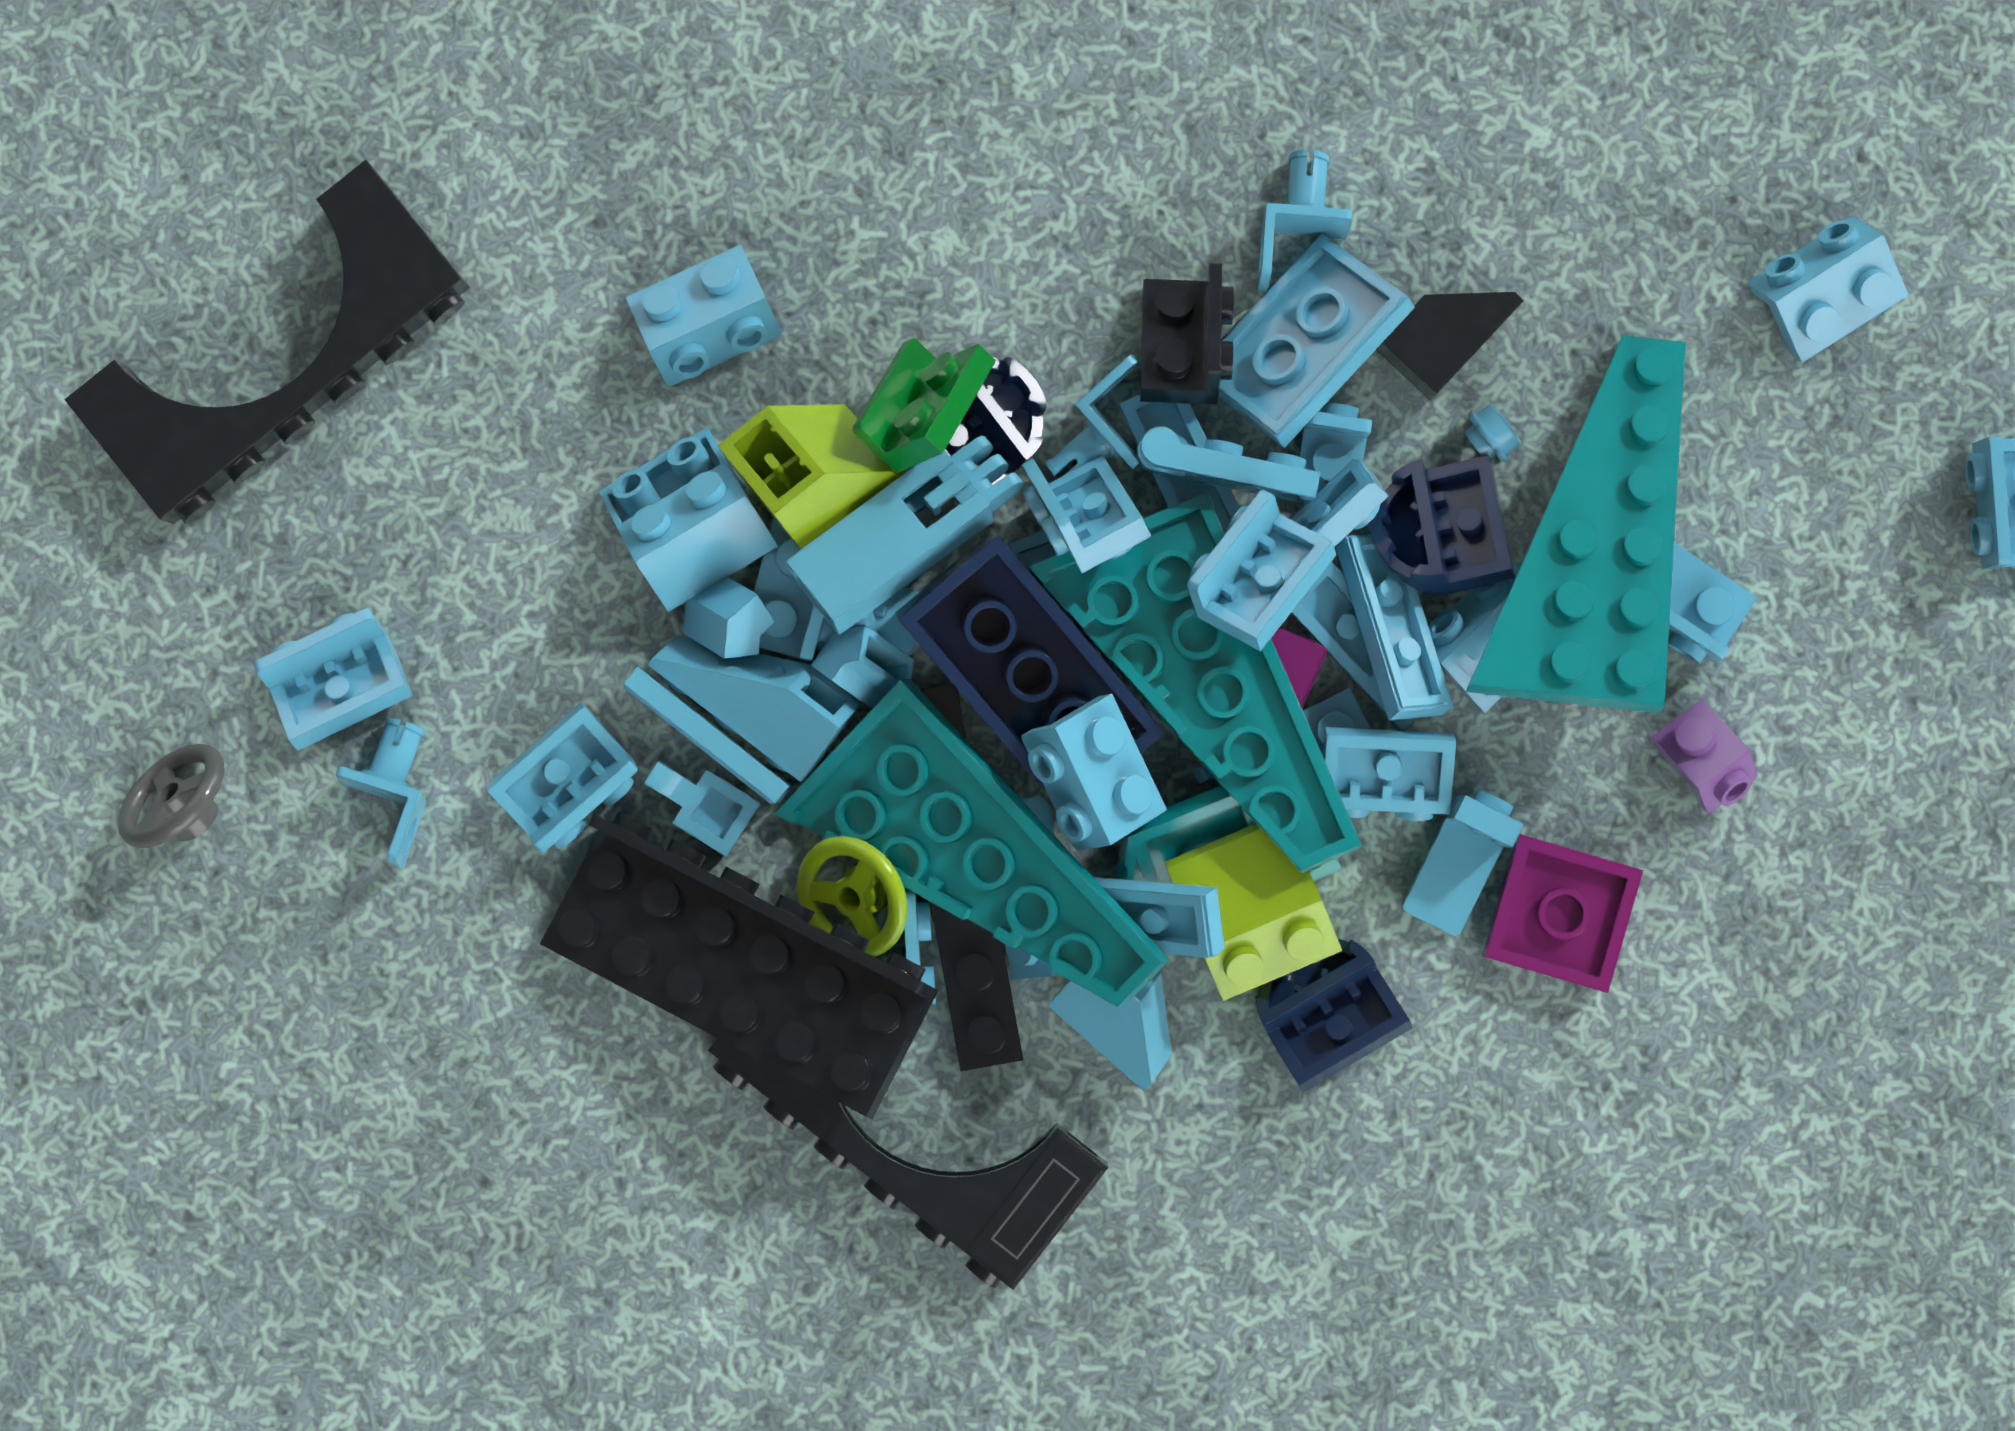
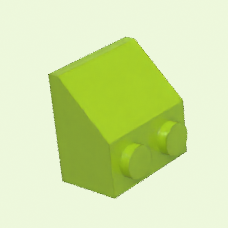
[1164,824,1342,1001]

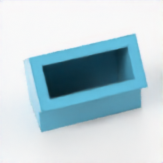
[683,577,775,659]
[811,625,914,709]

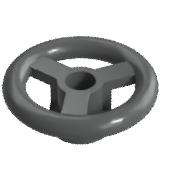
[118,744,225,848]

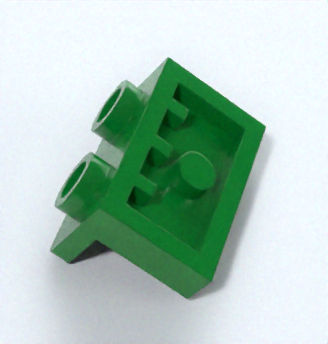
[853,338,996,473]

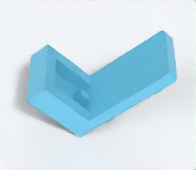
[1402,790,1524,936]

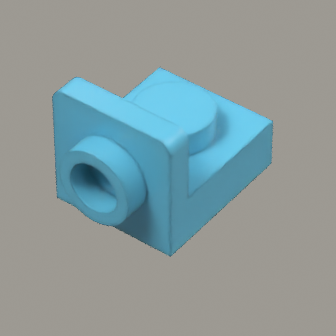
[1298,402,1372,493]

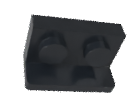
[1140,263,1234,404]

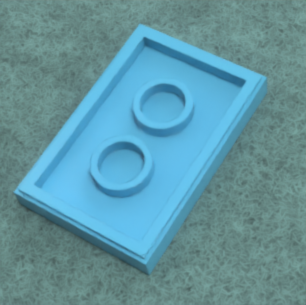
[1218,233,1415,448]

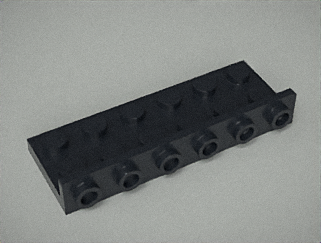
[540,811,939,1119]

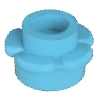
[1464,403,1522,463]

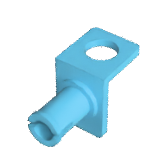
[1257,150,1352,292]
[1045,355,1141,476]
[335,717,427,870]

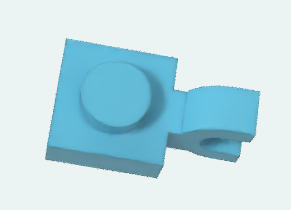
[644,760,761,857]

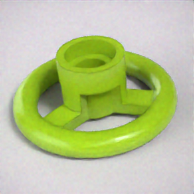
[797,836,907,957]

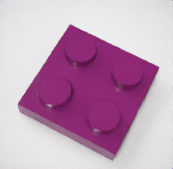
[1482,834,1644,993]

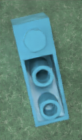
[648,635,861,782]

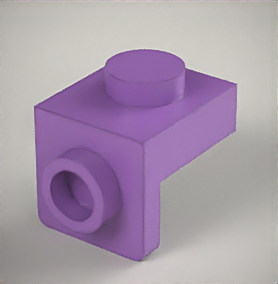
[1652,699,1758,814]

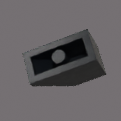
[1376,292,1524,401]

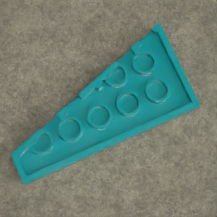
[1465,335,1686,713]
[1028,492,1362,874]
[774,679,1170,1007]

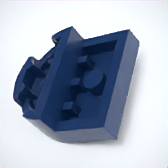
[945,357,1047,504]
[1369,455,1515,595]
[1255,939,1413,1093]

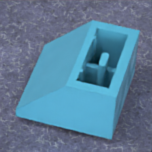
[598,427,778,612]

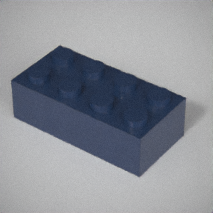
[895,530,1165,796]

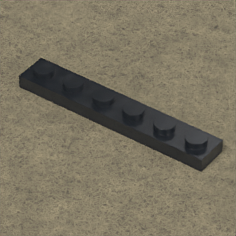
[920,684,1023,1072]

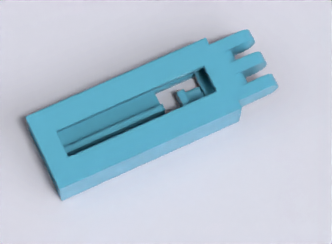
[786,436,1024,635]

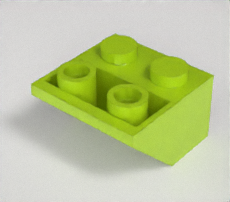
[717,404,905,550]

